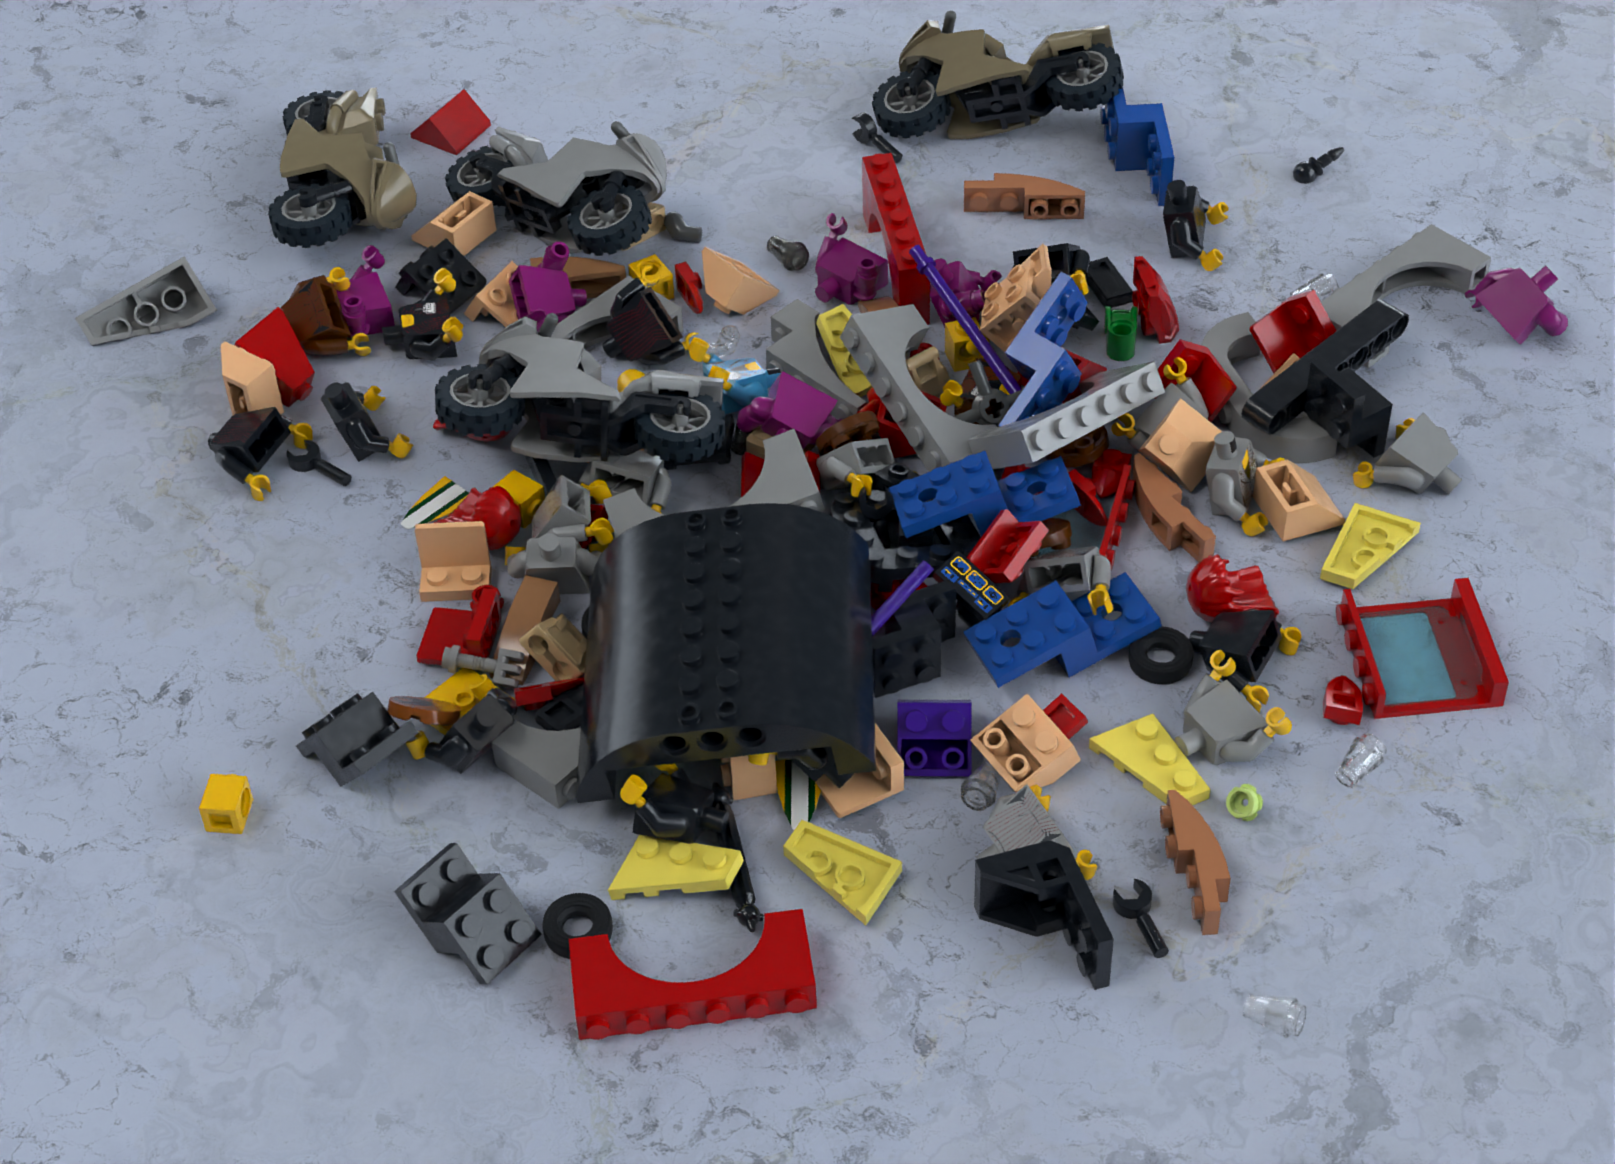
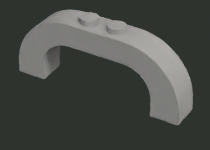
[1201,312,1337,463]

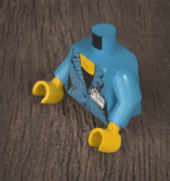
[688,337,781,414]

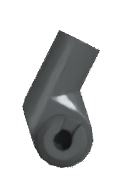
[664,212,702,242]

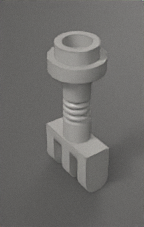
[441,645,525,689]

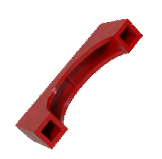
[862,153,930,325]
[568,909,817,1040]

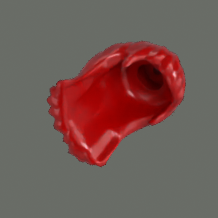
[434,486,522,551]
[1186,554,1279,623]

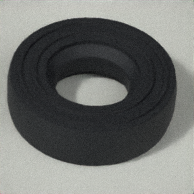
[1128,626,1194,684]
[542,893,613,959]

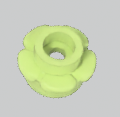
[1226,784,1263,821]

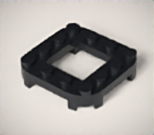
[830,490,981,592]

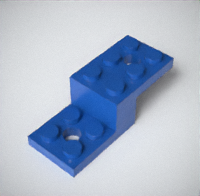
[1100,87,1175,206]
[998,272,1088,426]
[889,451,1081,538]
[963,572,1162,688]

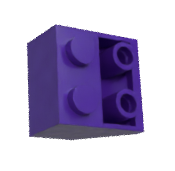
[897,699,972,777]

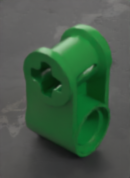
[1104,306,1138,361]

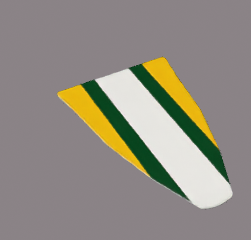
[401,476,469,529]
[775,760,824,830]

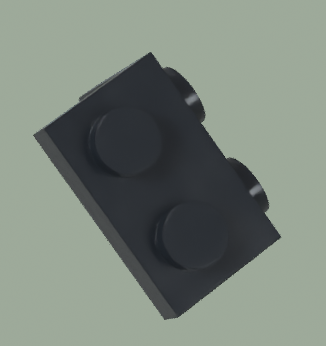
[395,238,487,314]

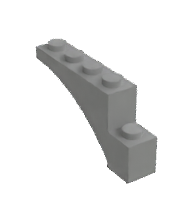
[766,299,866,420]

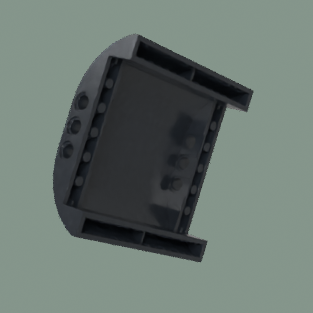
[576,503,876,803]

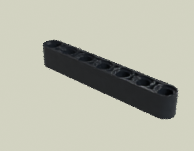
[1241,300,1409,435]

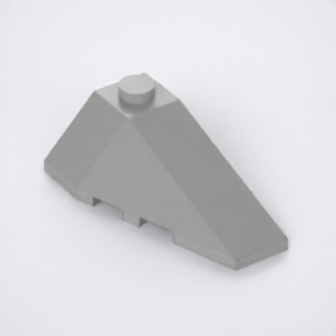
[75,256,217,345]

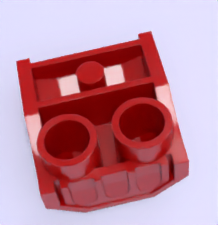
[1132,256,1179,344]

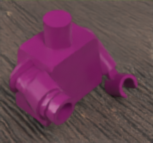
[815,213,888,305]
[509,242,587,332]
[336,245,395,338]
[930,258,1002,328]
[1464,265,1568,345]
[737,371,842,449]

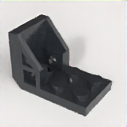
[974,840,1114,990]

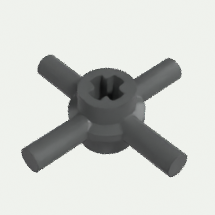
[953,360,1023,427]

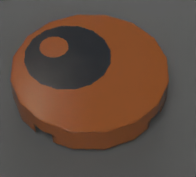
[387,696,461,726]

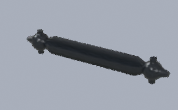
[712,782,764,932]

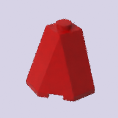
[234,307,315,407]

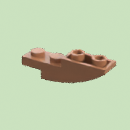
[964,173,1085,219]
[1132,453,1216,563]
[1160,790,1231,935]

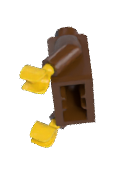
[281,267,371,356]
[940,333,1022,425]

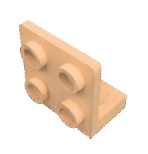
[980,259,1041,352]
[464,261,518,327]
[415,521,492,602]
[815,723,904,818]

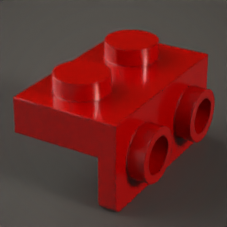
[967,509,1049,583]

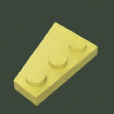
[816,304,872,397]
[1320,503,1421,589]
[1089,714,1210,806]
[783,820,902,926]
[608,835,744,900]

